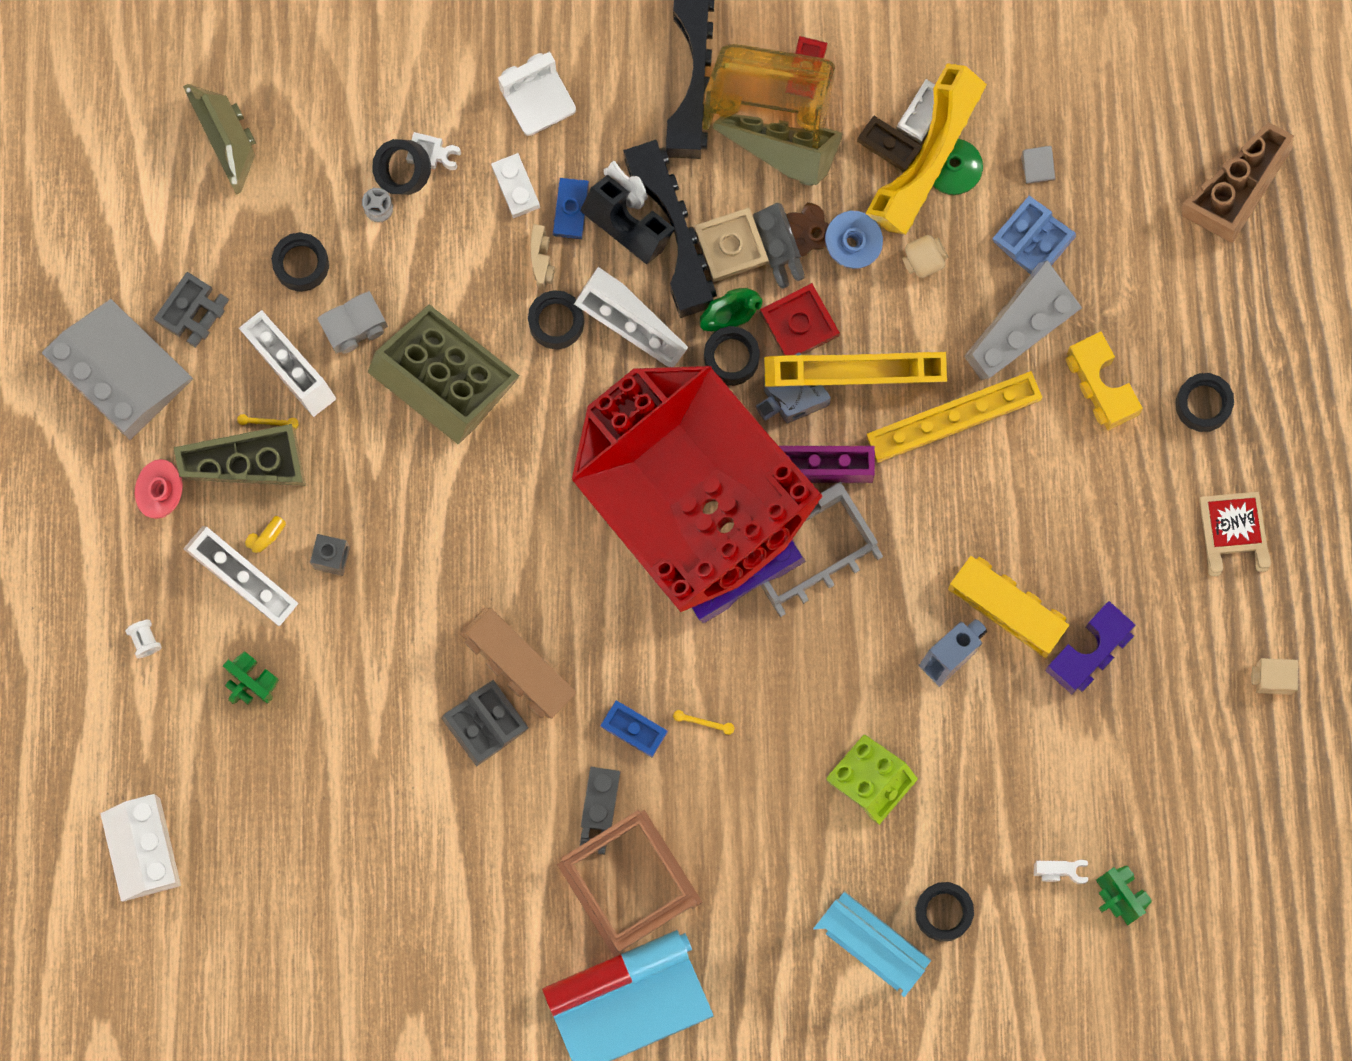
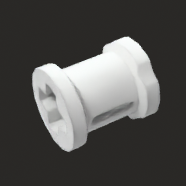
[125,620,162,658]

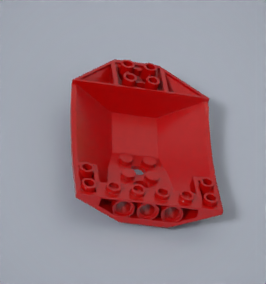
[572,366,823,612]

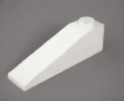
[574,267,688,367]
[239,310,336,417]
[183,526,299,626]

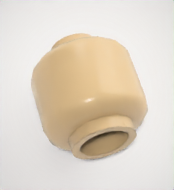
[902,235,948,278]

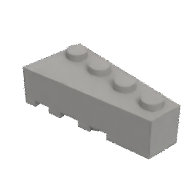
[964,260,1082,380]

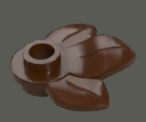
[786,202,829,257]

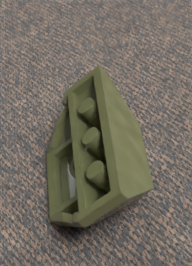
[183,84,256,195]

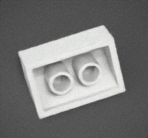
[100,794,181,902]

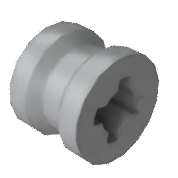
[362,188,393,222]

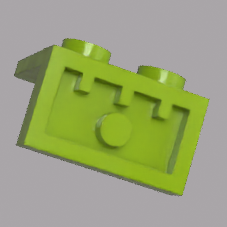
[826,735,918,825]

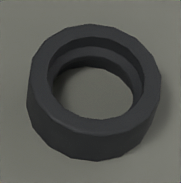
[372,139,431,195]
[271,232,329,292]
[528,290,584,350]
[704,326,760,386]
[1175,373,1234,432]
[915,882,974,942]

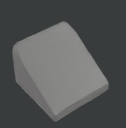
[1021,146,1055,184]

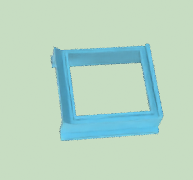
[813,891,931,997]

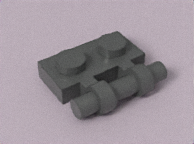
[154,272,229,348]

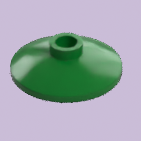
[933,139,983,195]

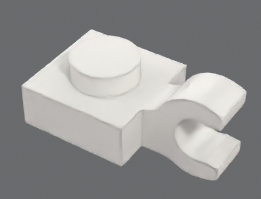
[1034,860,1088,884]

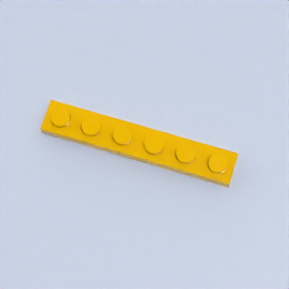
[866,371,1043,463]

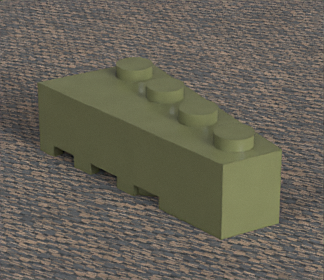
[174,424,306,486]

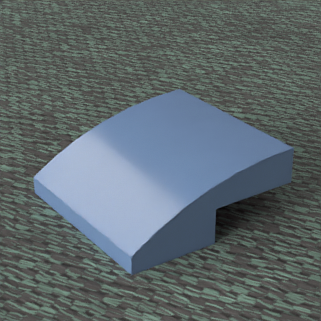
[992,196,1076,274]

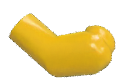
[245,516,286,553]

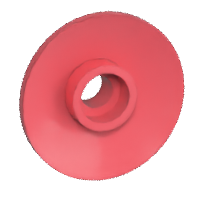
[135,459,183,519]

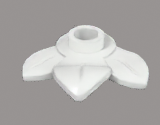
[604,161,647,209]

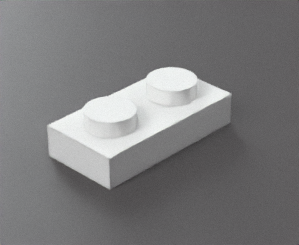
[491,153,540,219]

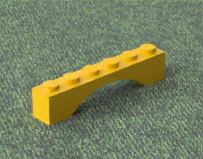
[865,63,987,235]
[764,352,947,387]

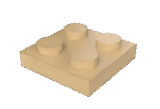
[694,208,769,282]

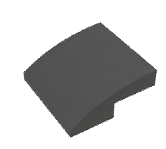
[441,680,529,767]

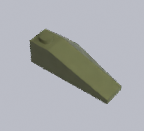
[713,113,843,185]

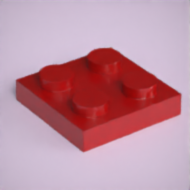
[760,283,840,356]

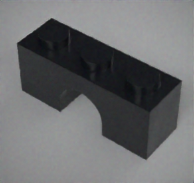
[580,175,675,264]

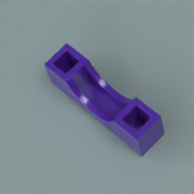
[692,539,806,623]

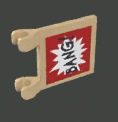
[1199,492,1271,576]

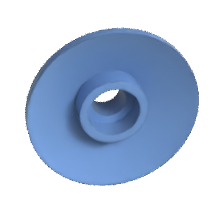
[825,211,883,269]

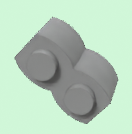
[317,291,388,354]

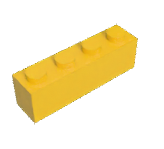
[948,556,1069,659]

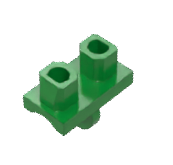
[223,651,279,705]
[1096,866,1152,926]

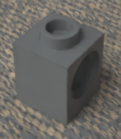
[310,534,350,576]

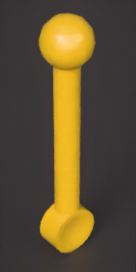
[237,414,299,430]
[673,710,735,735]

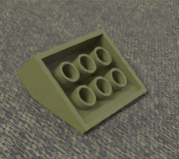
[368,304,520,444]

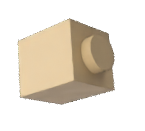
[1251,658,1298,695]

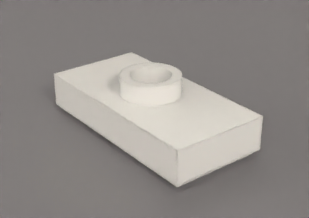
[896,79,935,144]

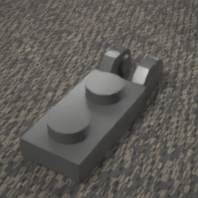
[753,203,805,289]
[580,766,621,855]

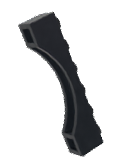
[666,0,715,159]
[623,140,717,318]

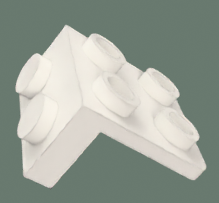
[498,52,576,136]

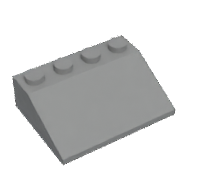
[41,299,193,440]

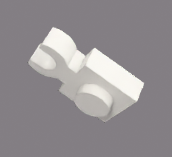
[406,132,461,170]

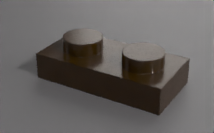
[857,115,922,172]

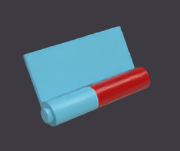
[541,930,714,1061]

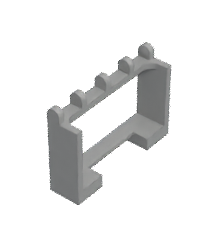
[761,482,883,617]

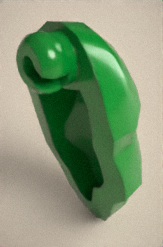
[699,288,763,332]

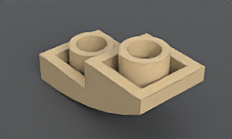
[531,224,555,292]

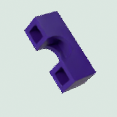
[1045,601,1136,695]

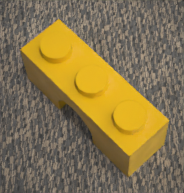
[1066,331,1143,431]

